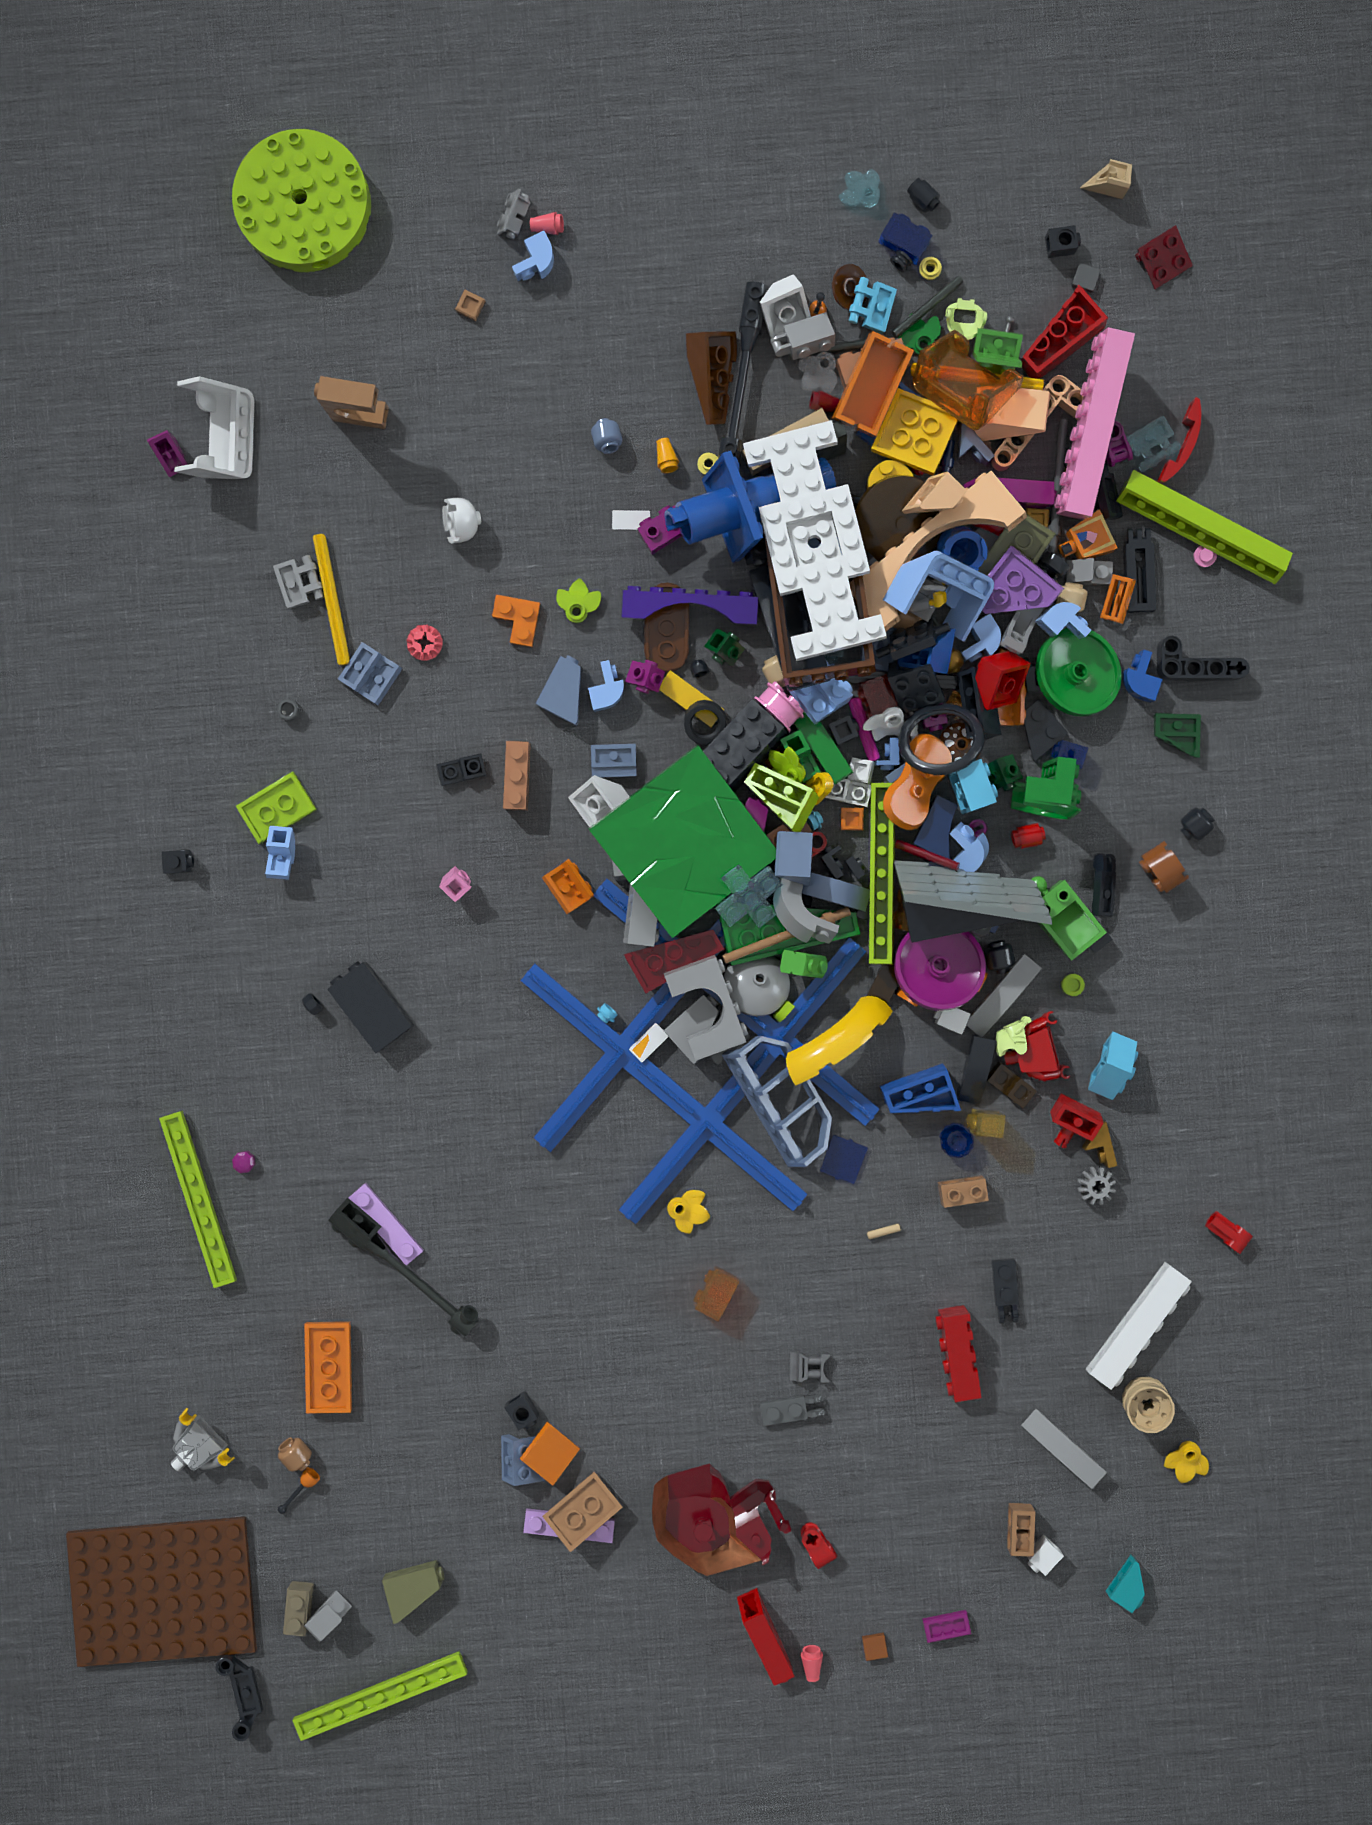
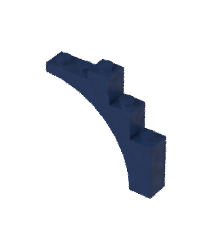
[911,795,998,936]

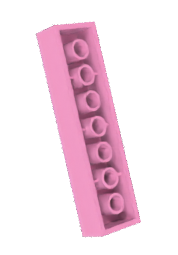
[1054,327,1135,520]

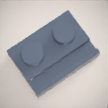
[591,744,637,778]

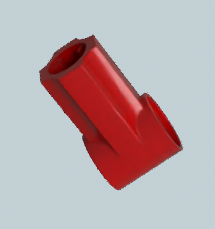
[1205,1211,1253,1254]

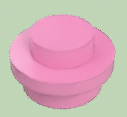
[1194,546,1217,567]

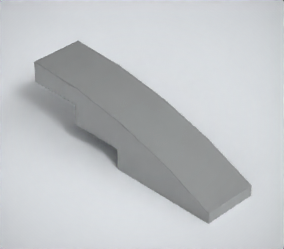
[966,954,1042,1037]
[1021,1409,1107,1489]

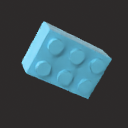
[948,759,998,814]

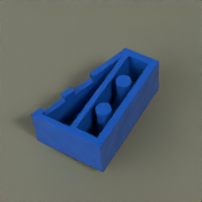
[880,1063,961,1113]

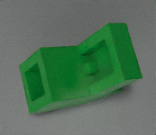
[780,730,821,784]

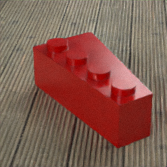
[1021,284,1108,379]
[935,1305,982,1402]

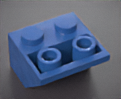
[898,626,956,674]

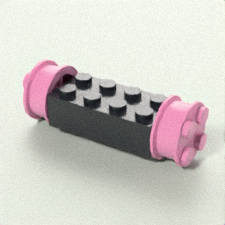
[703,681,804,793]

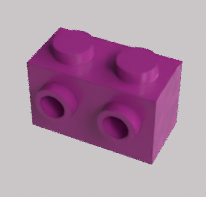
[637,505,682,555]

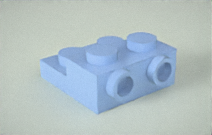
[790,661,853,725]

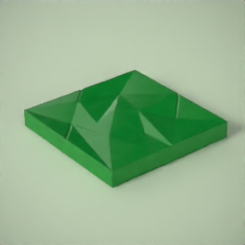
[588,745,776,938]

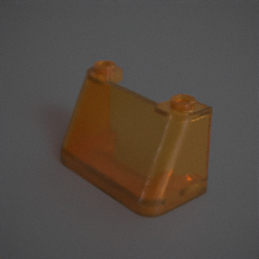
[913,329,1024,430]

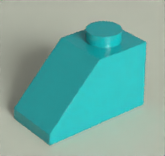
[1106,1555,1145,1613]

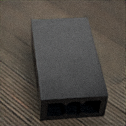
[327,961,414,1054]

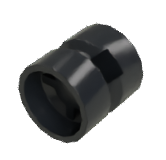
[1039,551,1070,583]

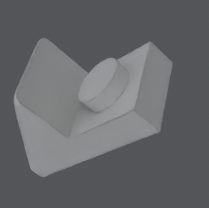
[1066,558,1113,585]
[304,1590,352,1642]

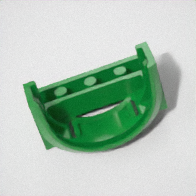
[1010,757,1081,820]

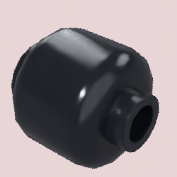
[1181,807,1215,840]
[984,940,1016,974]

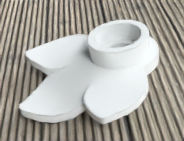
[863,707,905,741]

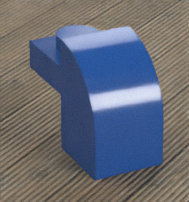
[1123,650,1162,703]

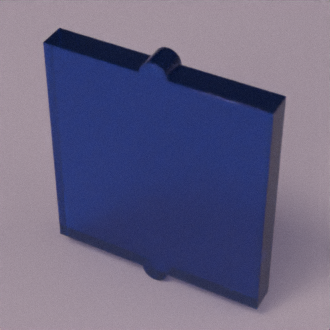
[820,1134,868,1184]

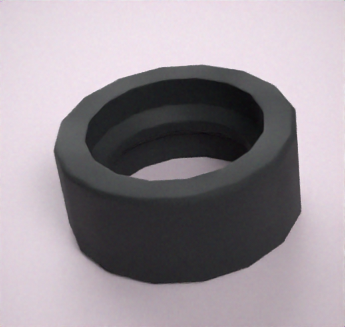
[684,700,726,745]

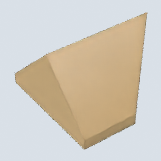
[1080,159,1132,199]

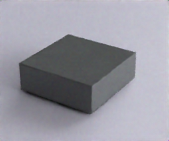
[1071,263,1100,293]

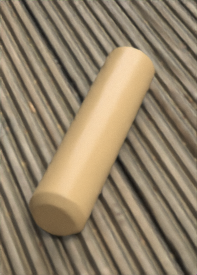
[867,1224,901,1239]

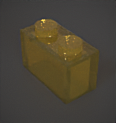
[967,1109,1005,1138]

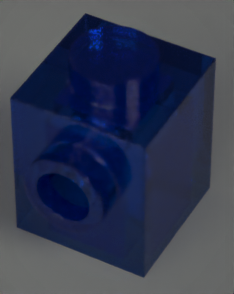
[1051,740,1088,770]

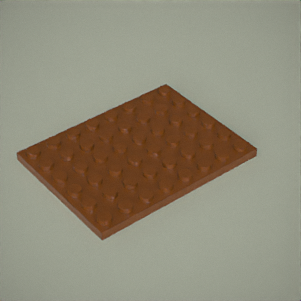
[66,1516,257,1667]

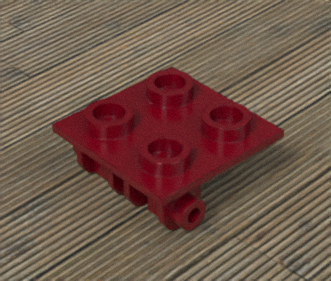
[1135,225,1193,289]

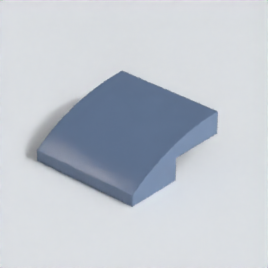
[338,642,403,705]

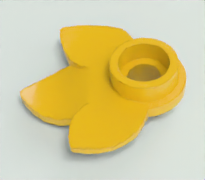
[667,1190,710,1234]
[1164,1441,1209,1483]

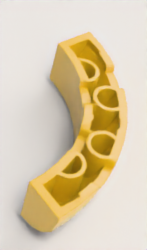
[786,996,892,1086]

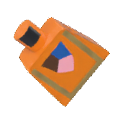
[1059,509,1117,560]

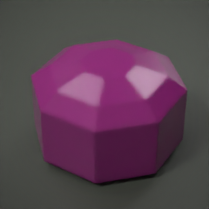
[232,1151,255,1173]

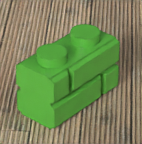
[780,950,828,978]

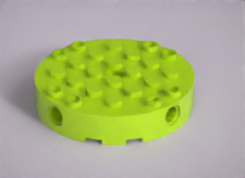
[232,129,371,272]

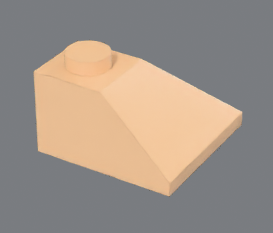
[902,472,967,514]

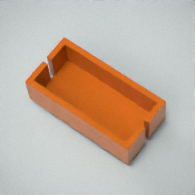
[832,331,914,437]

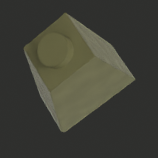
[382,1560,445,1624]

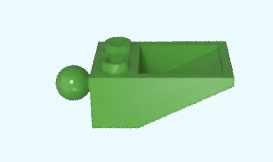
[1031,876,1107,961]

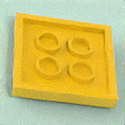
[871,388,961,476]

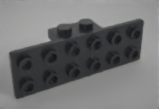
[749,565,831,692]

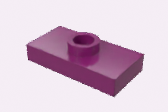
[922,1610,971,1643]

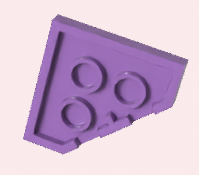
[982,546,1065,614]

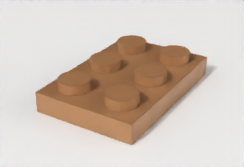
[542,1472,623,1552]

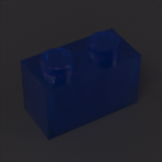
[878,212,933,265]

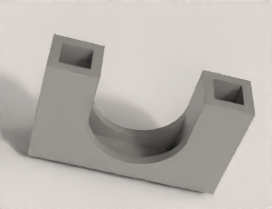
[664,955,748,1061]

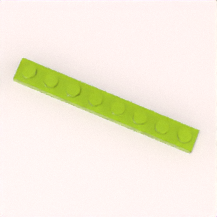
[159,1110,237,1288]
[292,1651,468,1741]

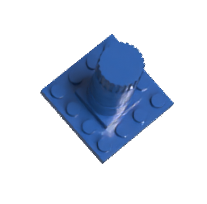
[664,451,836,563]

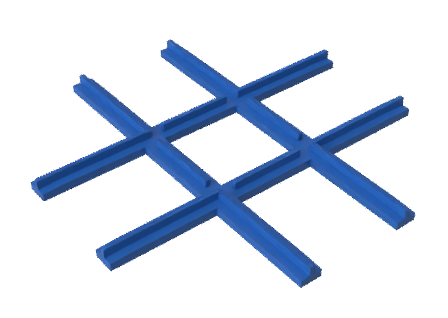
[520,867,879,1224]

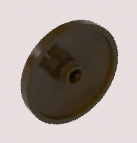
[855,475,943,562]

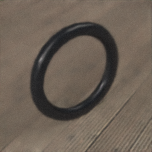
[898,704,985,775]

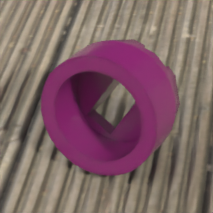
[969,819,987,837]

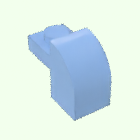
[512,231,554,281]
[1035,602,1091,639]
[961,613,1001,663]
[588,660,624,712]
[950,822,989,872]
[265,826,295,880]

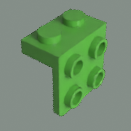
[973,328,1023,371]

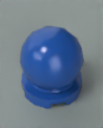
[936,526,988,571]

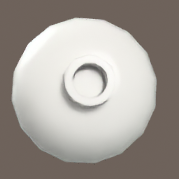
[442,498,481,544]

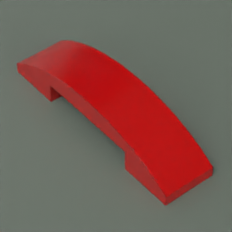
[1157,397,1202,485]

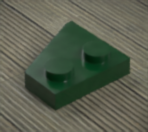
[1154,713,1201,758]

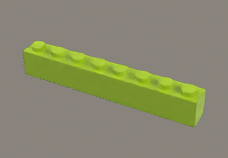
[1117,470,1293,584]
[869,783,895,965]

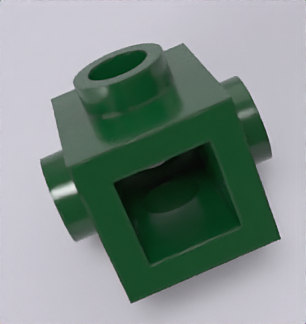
[704,628,745,667]
[987,754,1023,792]

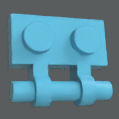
[849,277,897,334]

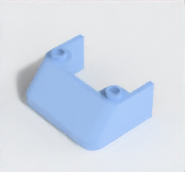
[883,551,994,641]

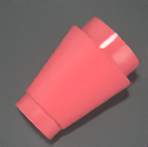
[530,212,564,235]
[801,1645,823,1682]

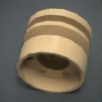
[1122,1377,1175,1433]

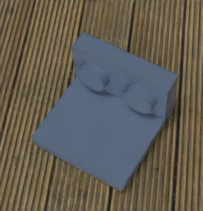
[501,1434,546,1486]

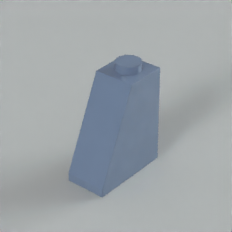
[536,655,582,727]

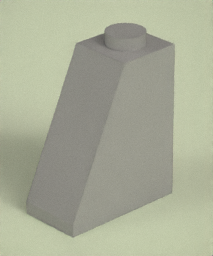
[664,994,718,1064]

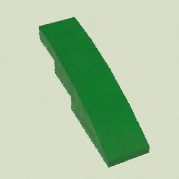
[794,705,853,785]

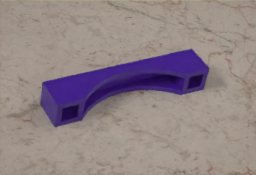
[621,586,758,624]

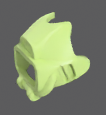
[945,298,987,340]
[995,1016,1031,1056]

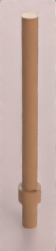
[722,907,851,964]

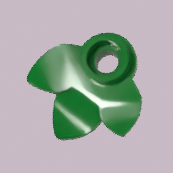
[898,313,941,356]

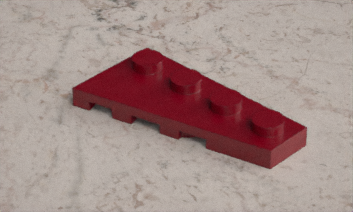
[623,930,724,993]

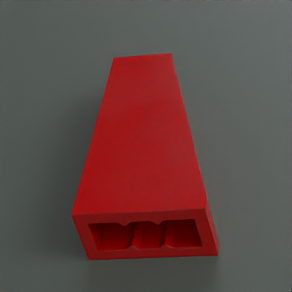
[737,1588,795,1686]

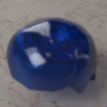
[939,1123,974,1158]

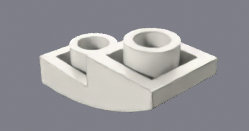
[825,779,871,807]

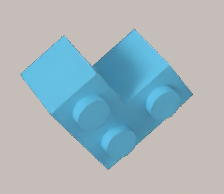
[1088,1031,1138,1100]

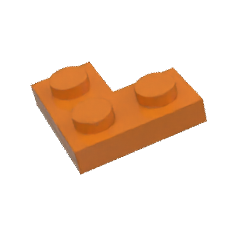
[492,595,540,647]

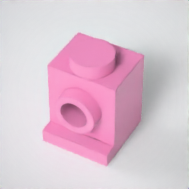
[439,866,472,902]

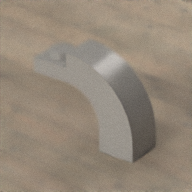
[999,607,1044,655]
[773,878,839,944]

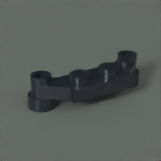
[215,1654,263,1742]

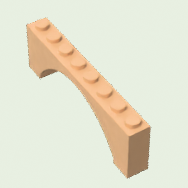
[850,471,1027,632]

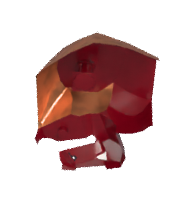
[652,1463,792,1576]

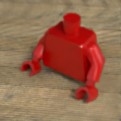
[1004,1011,1070,1081]

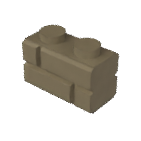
[283,1581,314,1636]

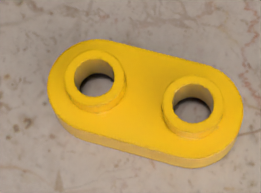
[805,772,834,805]

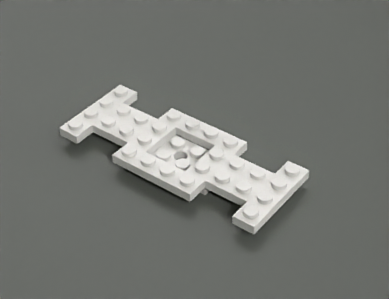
[743,420,887,661]

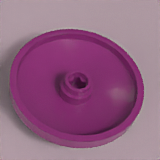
[894,932,986,1011]

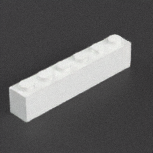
[1086,1262,1192,1390]

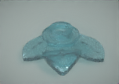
[838,169,880,207]

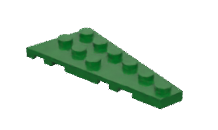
[716,900,860,966]

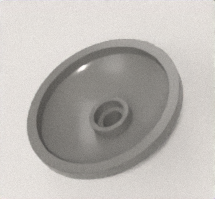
[724,956,790,1017]

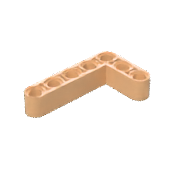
[991,375,1083,471]

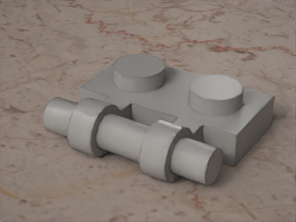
[273,555,324,609]

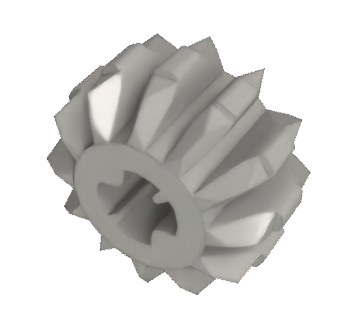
[1077,1167,1116,1205]

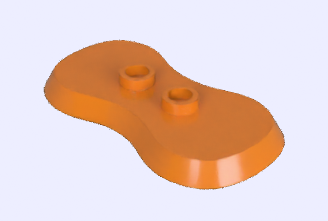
[883,733,952,830]

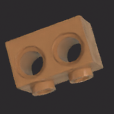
[938,1175,989,1208]
[1007,1503,1035,1557]

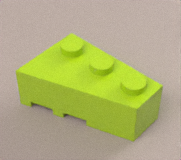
[744,763,819,832]

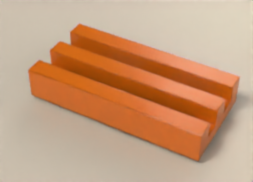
[1100,574,1136,624]

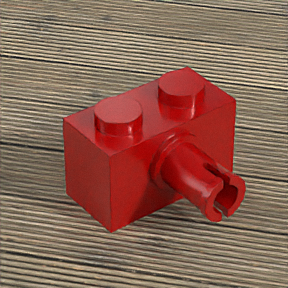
[1050,1093,1104,1148]

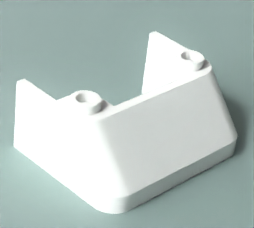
[175,376,254,479]

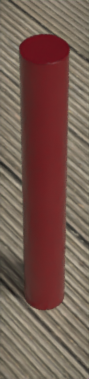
[895,840,960,871]

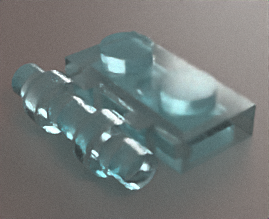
[1126,415,1182,472]

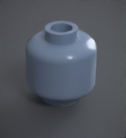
[591,418,622,454]

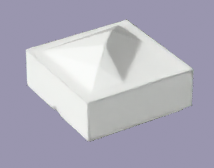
[847,757,875,784]

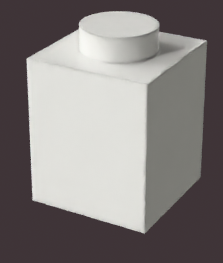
[933,1008,971,1034]
[1027,1534,1064,1576]

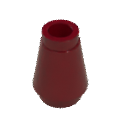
[809,390,840,413]

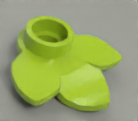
[556,578,601,623]
[769,746,806,783]

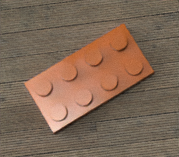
[304,1322,352,1413]

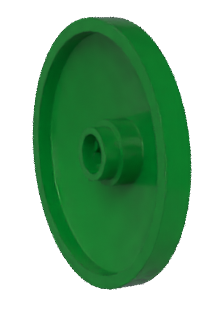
[1036,628,1121,717]

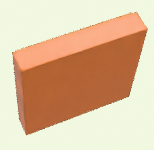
[520,1422,580,1486]

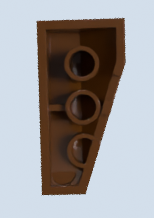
[686,331,737,425]

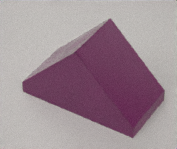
[147,430,188,477]

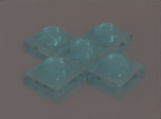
[715,864,783,928]

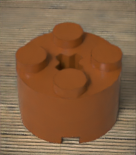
[1139,841,1189,893]

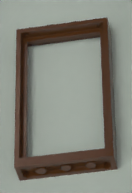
[764,514,876,687]

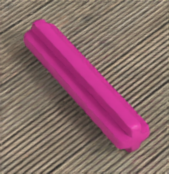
[848,697,880,761]

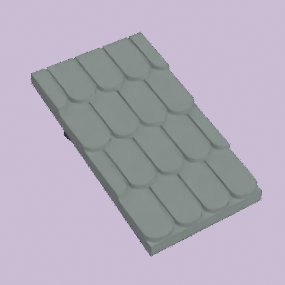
[894,860,1052,943]

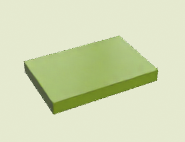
[236,771,317,844]

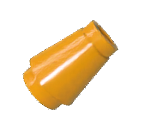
[656,438,679,473]

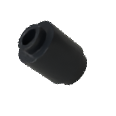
[907,178,940,212]

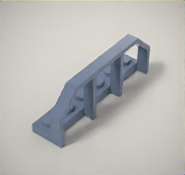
[722,1036,832,1167]

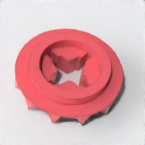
[407,625,443,661]

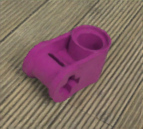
[1106,421,1133,467]

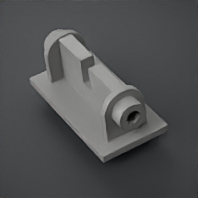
[497,189,530,239]

